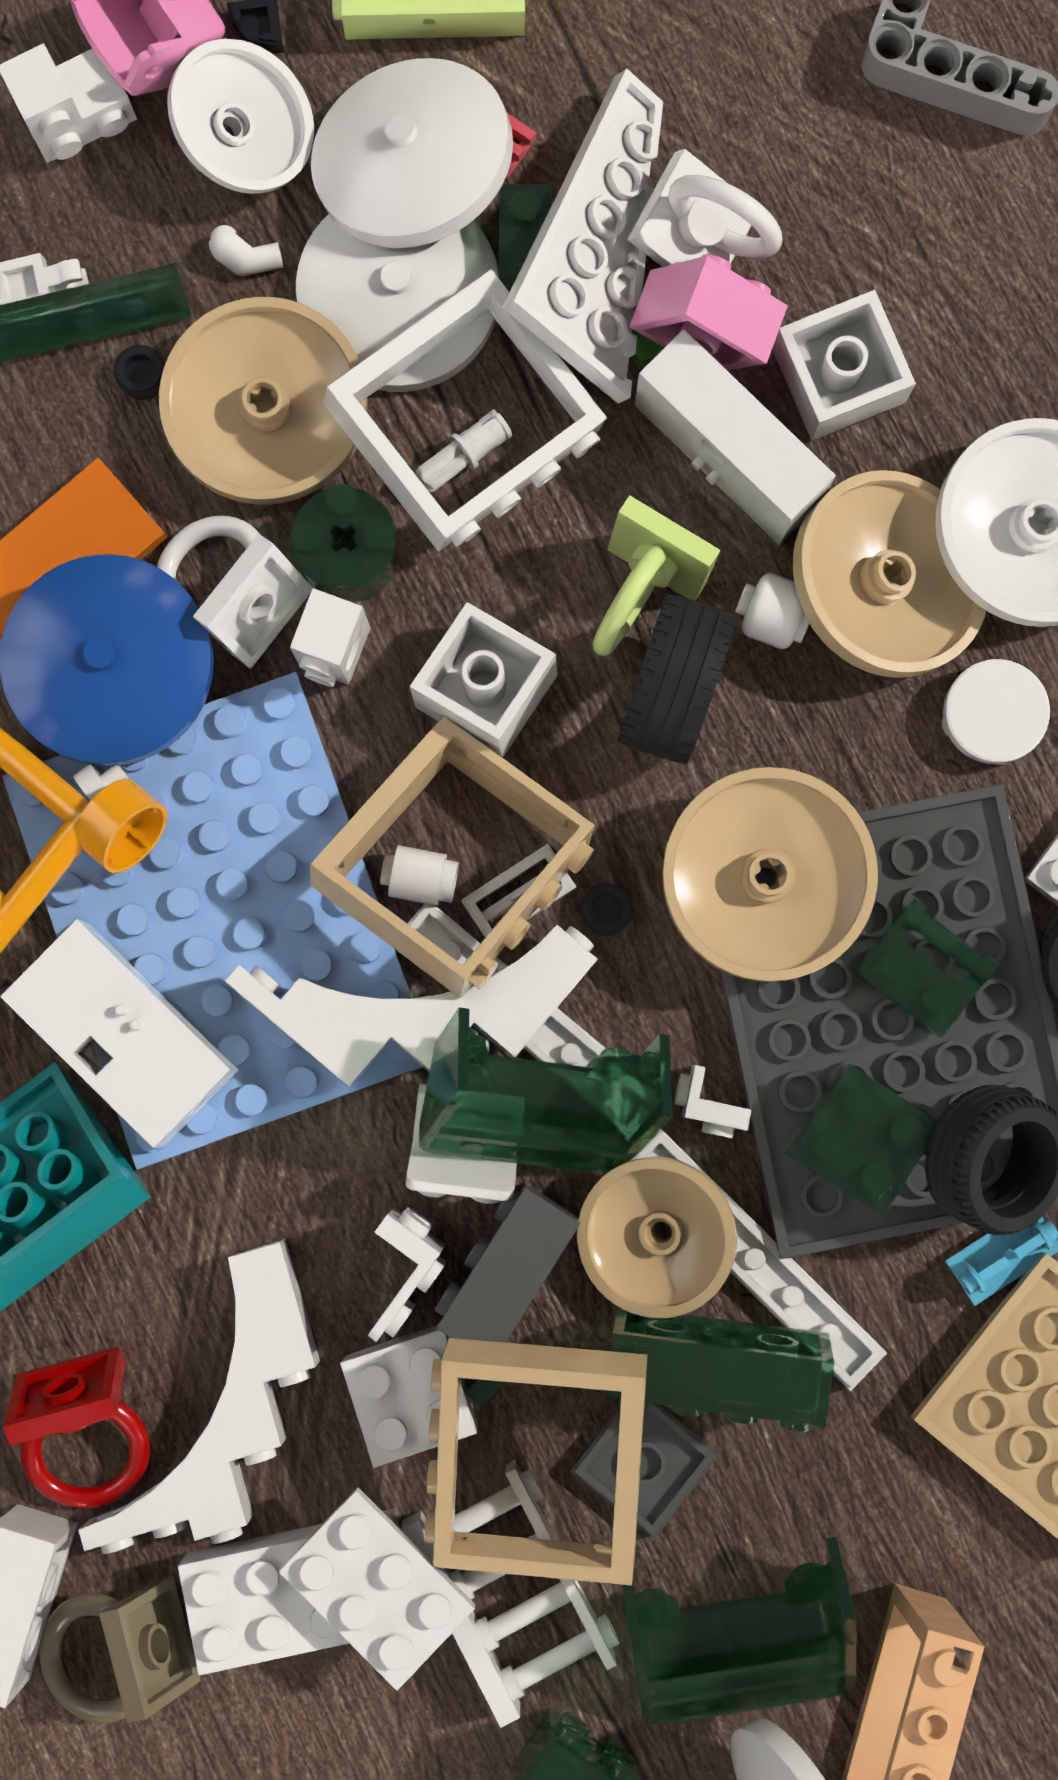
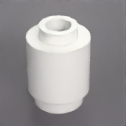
[380,845,459,906]

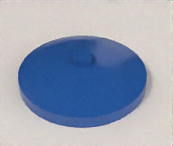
[0,554,214,766]

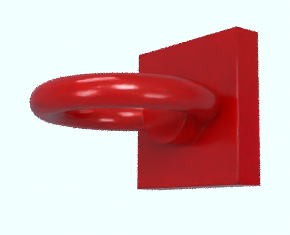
[3,1346,150,1509]

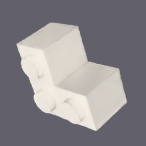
[0,43,137,163]

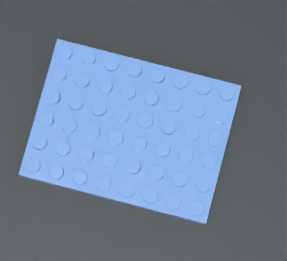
[2,672,422,1170]

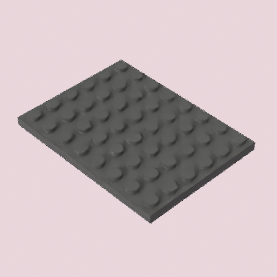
[720,784,1058,1259]

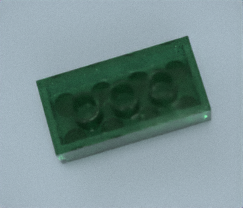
[605,1306,834,1432]

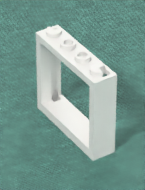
[323,269,607,552]

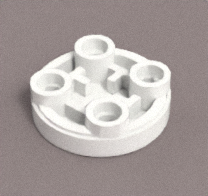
[942,659,1050,765]

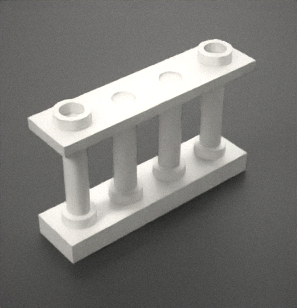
[400,1460,620,1728]

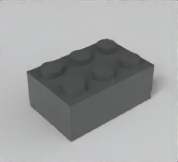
[434,1183,581,1343]

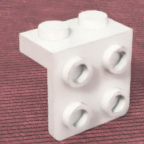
[406,1084,524,1204]
[368,1206,447,1342]

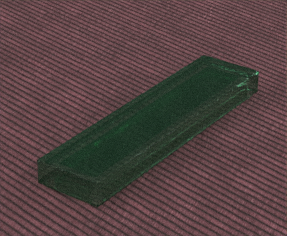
[0,263,191,362]

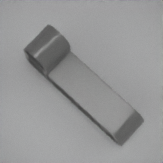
[861,0,1058,136]

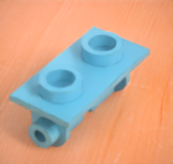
[945,1217,1058,1306]

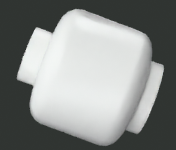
[735,573,809,649]

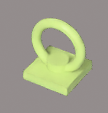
[593,495,721,656]

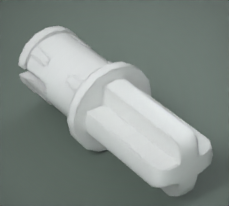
[416,409,512,492]

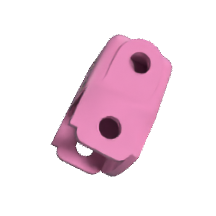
[70,0,225,96]

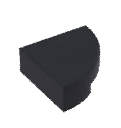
[227,0,284,53]

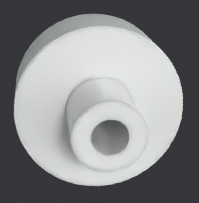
[73,763,130,801]

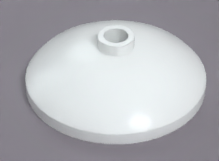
[167,39,314,194]

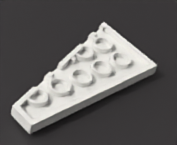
[502,68,663,404]

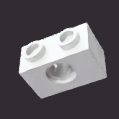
[290,588,370,687]

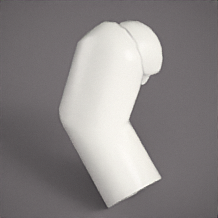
[209,225,284,276]

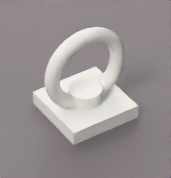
[627,149,783,267]
[157,515,312,669]

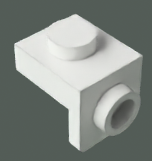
[674,1065,751,1138]

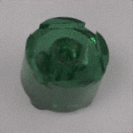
[290,484,399,601]

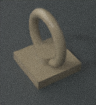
[40,1575,201,1724]

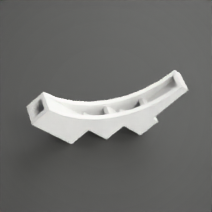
[78,1239,320,1554]

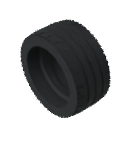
[617,594,737,764]

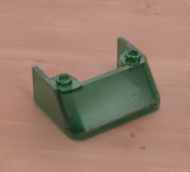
[419,1007,673,1172]
[622,1537,856,1725]

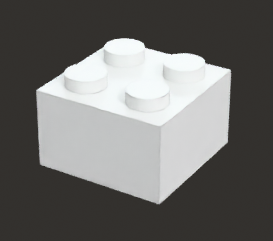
[772,290,916,441]
[410,602,558,758]
[340,1325,478,1468]

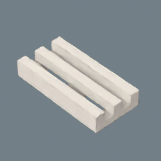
[461,844,576,938]

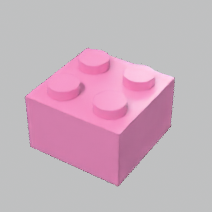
[629,254,788,370]

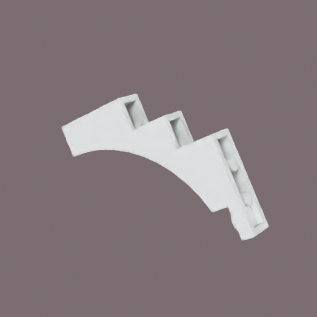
[225,925,598,1088]

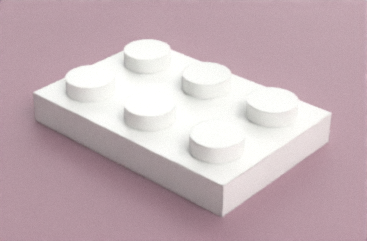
[279,1487,475,1691]

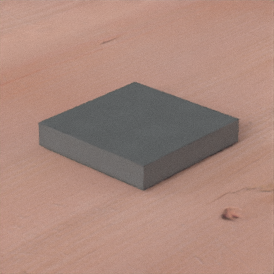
[570,1393,720,1539]

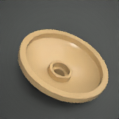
[577,1157,737,1318]

